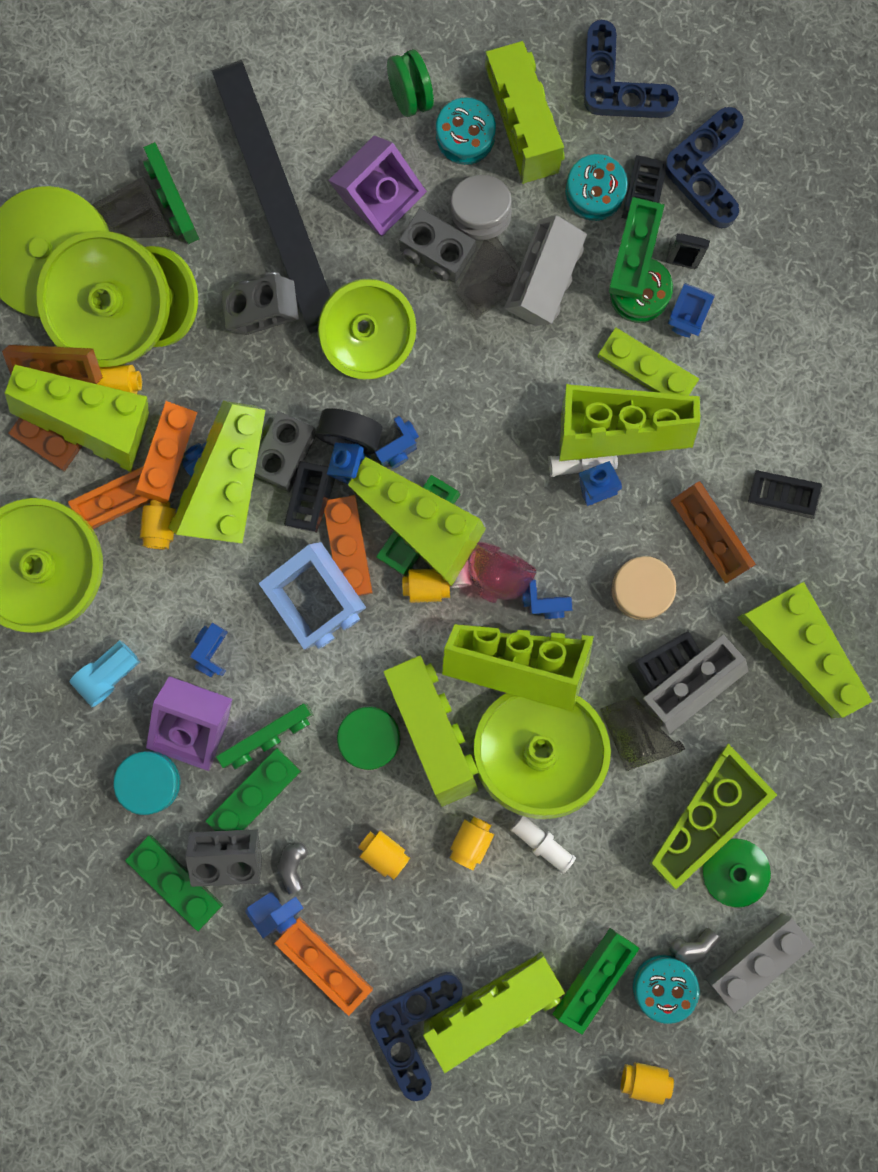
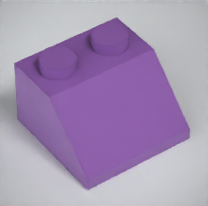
[328,136,427,236]
[146,676,232,771]

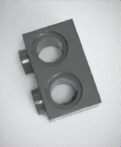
[399,208,476,283]
[221,272,299,335]
[254,411,316,492]
[185,829,262,887]

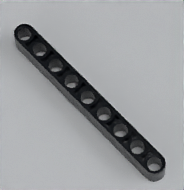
[211,60,331,334]

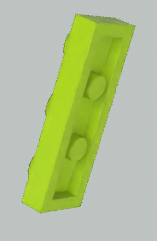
[597,327,699,395]

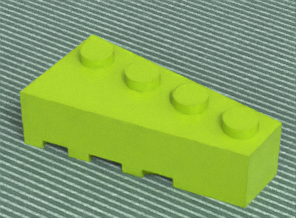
[737,582,873,718]
[383,655,479,807]

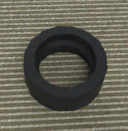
[316,408,383,454]

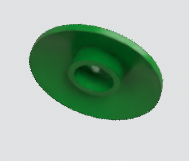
[703,839,771,907]

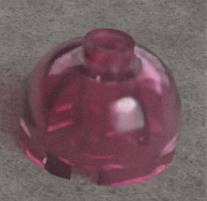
[468,541,537,603]

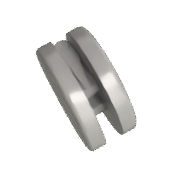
[451,175,512,240]

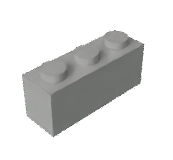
[504,215,587,326]
[643,634,748,734]
[705,913,815,1013]

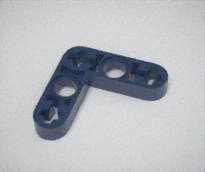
[584,20,679,118]
[665,107,744,229]
[370,972,463,1101]

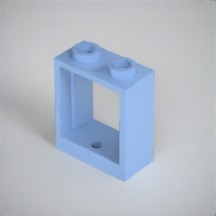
[259,542,366,650]

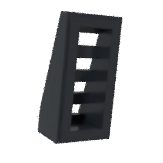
[621,155,666,219]
[666,233,710,269]
[284,461,335,533]
[748,470,822,519]
[627,631,701,695]

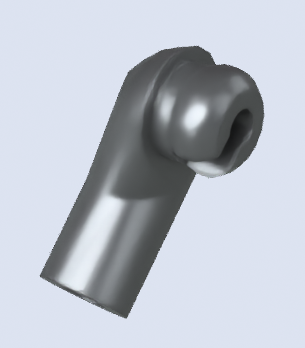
[277,842,307,895]
[669,927,721,963]

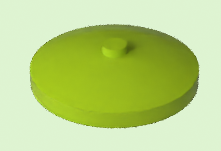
[0,186,110,319]
[36,231,170,367]
[0,498,103,633]
[473,693,611,819]

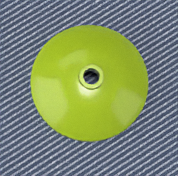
[146,246,198,347]
[318,279,416,379]

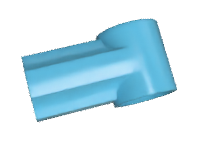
[69,640,140,708]

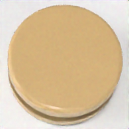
[611,556,676,620]

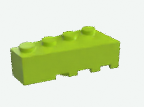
[485,41,565,184]
[5,365,149,472]
[559,384,700,462]
[168,400,265,543]
[348,456,486,587]
[442,624,594,712]
[649,743,777,890]
[423,952,565,1073]

